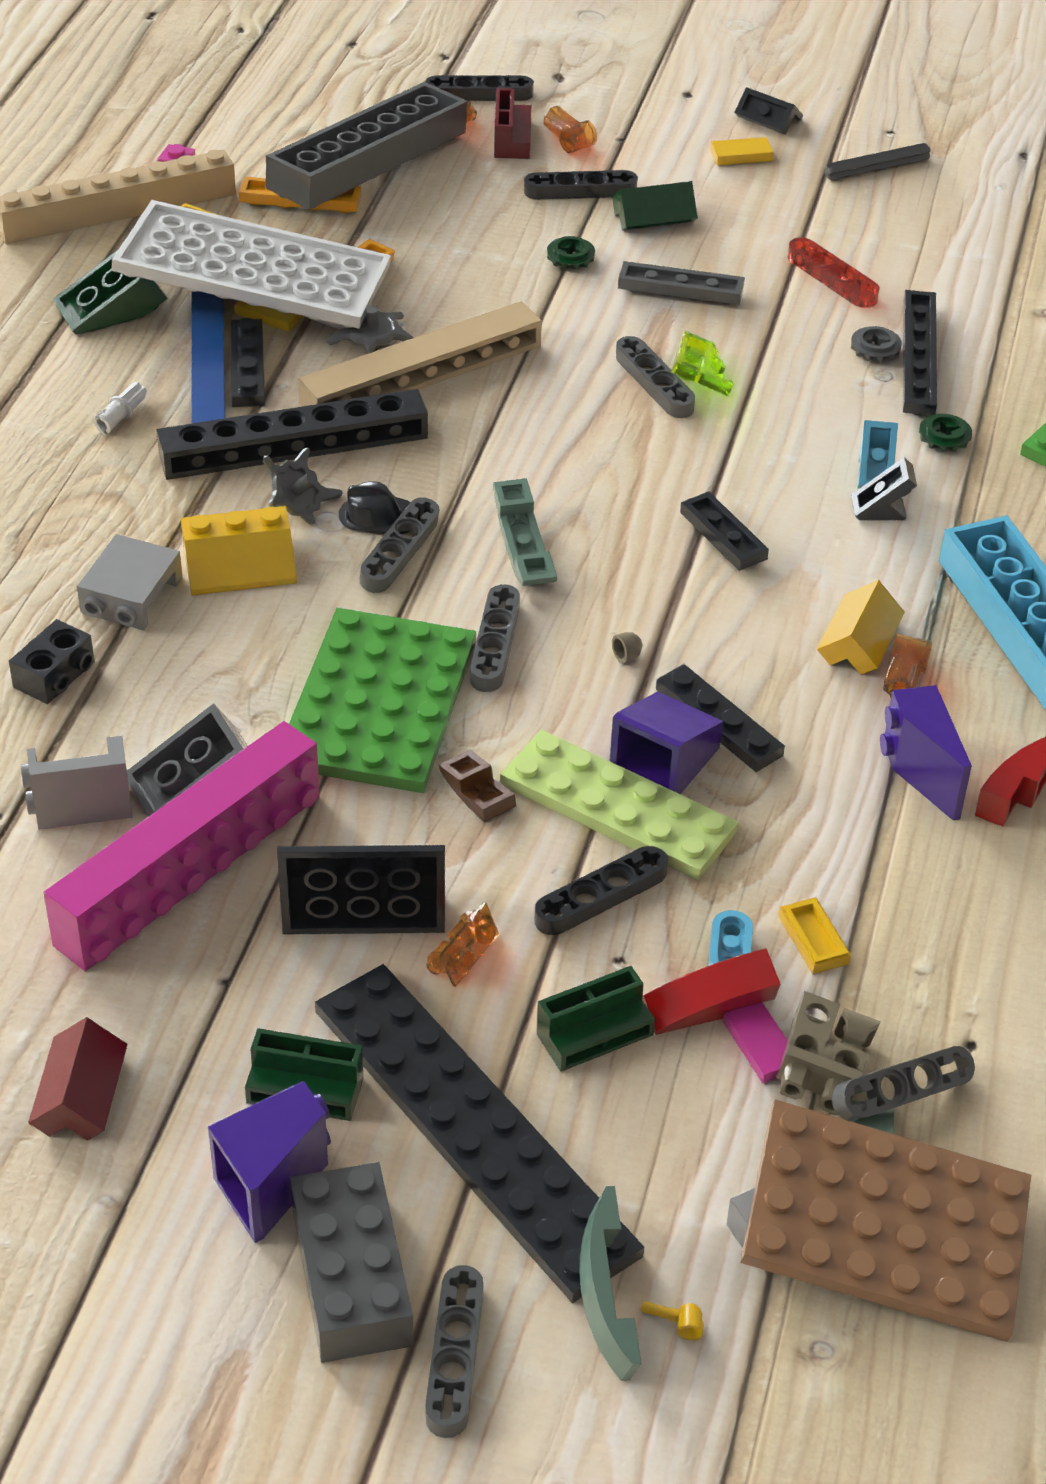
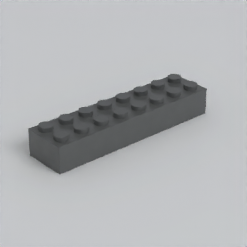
[266,82,468,210]

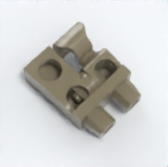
[776,991,881,1115]

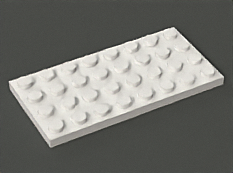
[112,200,391,328]

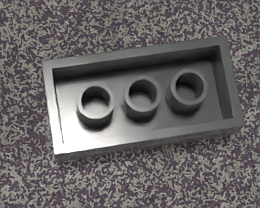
[290,1162,414,1363]

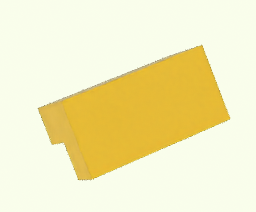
[817,580,905,675]

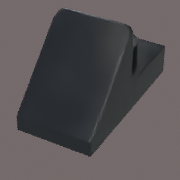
[851,457,917,520]

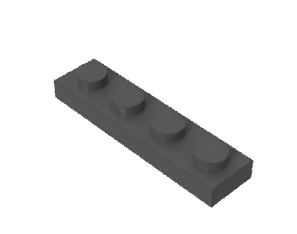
[618,261,745,305]

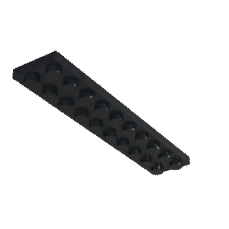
[315,964,644,1303]

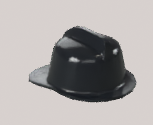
[339,481,421,534]

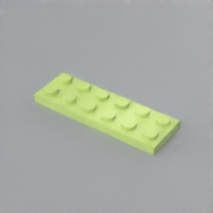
[500,729,739,880]

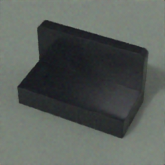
[734,87,804,135]

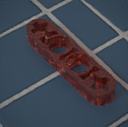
[787,237,880,308]

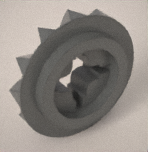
[851,326,902,363]

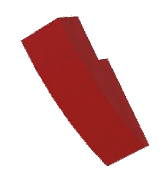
[975,737,1046,827]
[642,948,781,1035]

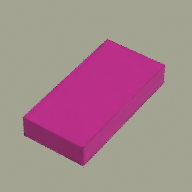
[723,1002,788,1084]

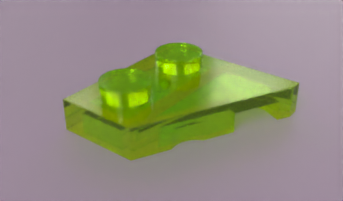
[671,331,734,396]

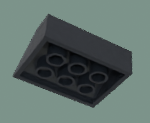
[277,845,445,934]

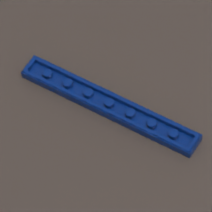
[191,291,225,424]

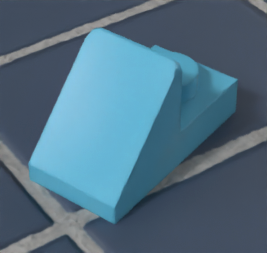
[858,420,898,489]

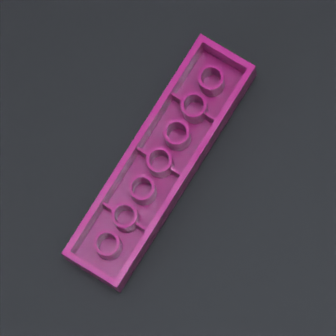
[43,721,320,971]

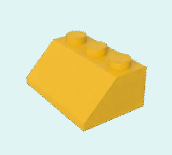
[181,506,297,596]

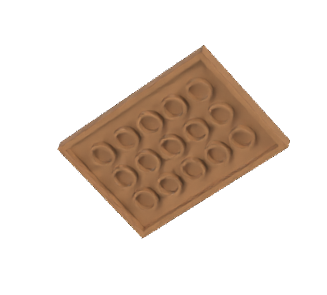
[740,1099,1031,1341]

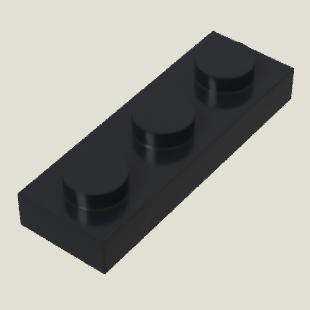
[680,491,769,571]

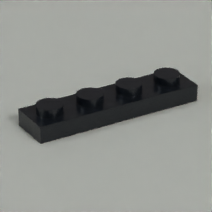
[231,318,265,407]
[656,664,785,772]

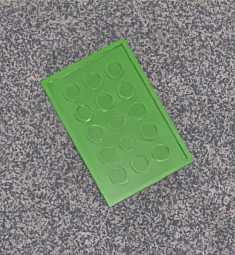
[289,607,476,793]

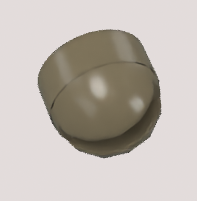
[612,632,643,663]

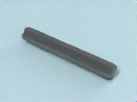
[825,143,931,180]

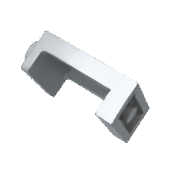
[77,534,183,630]
[21,736,133,830]

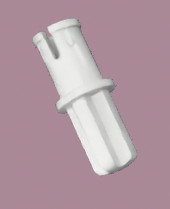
[93,382,147,434]

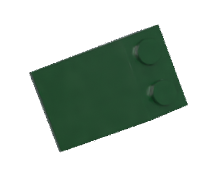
[53,249,168,335]

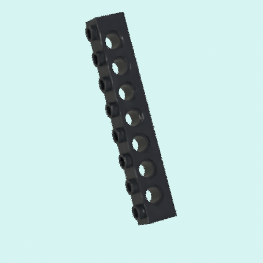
[156,389,428,480]

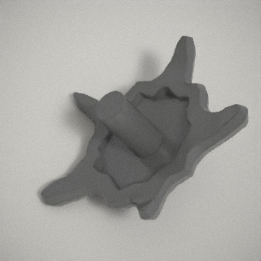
[327,306,414,353]
[263,448,343,524]

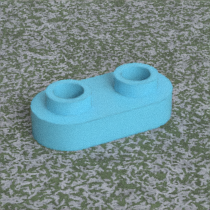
[708,910,753,966]

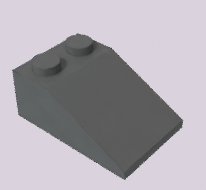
[127,703,248,817]

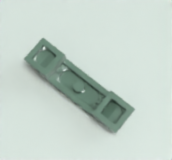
[493,478,557,586]
[580,1186,642,1381]

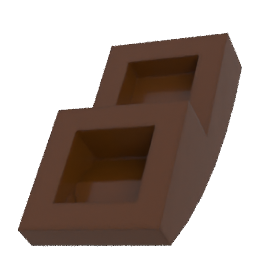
[439,750,516,822]

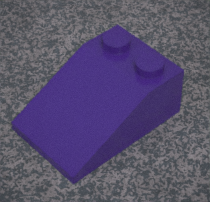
[880,685,972,820]

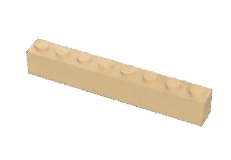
[0,149,236,244]
[298,301,542,406]

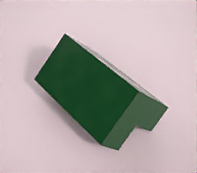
[612,181,698,230]
[536,966,655,1072]
[245,1028,364,1121]

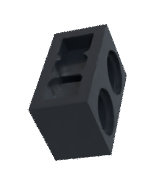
[9,619,95,705]

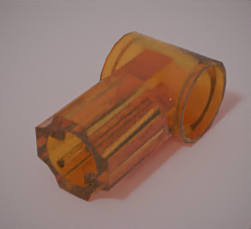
[544,106,597,153]
[883,633,932,698]

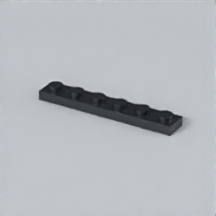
[903,290,937,415]

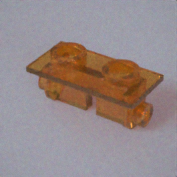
[426,902,499,987]

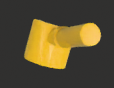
[641,1301,704,1341]

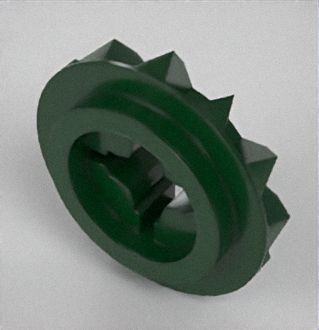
[547,236,595,270]
[919,414,972,452]

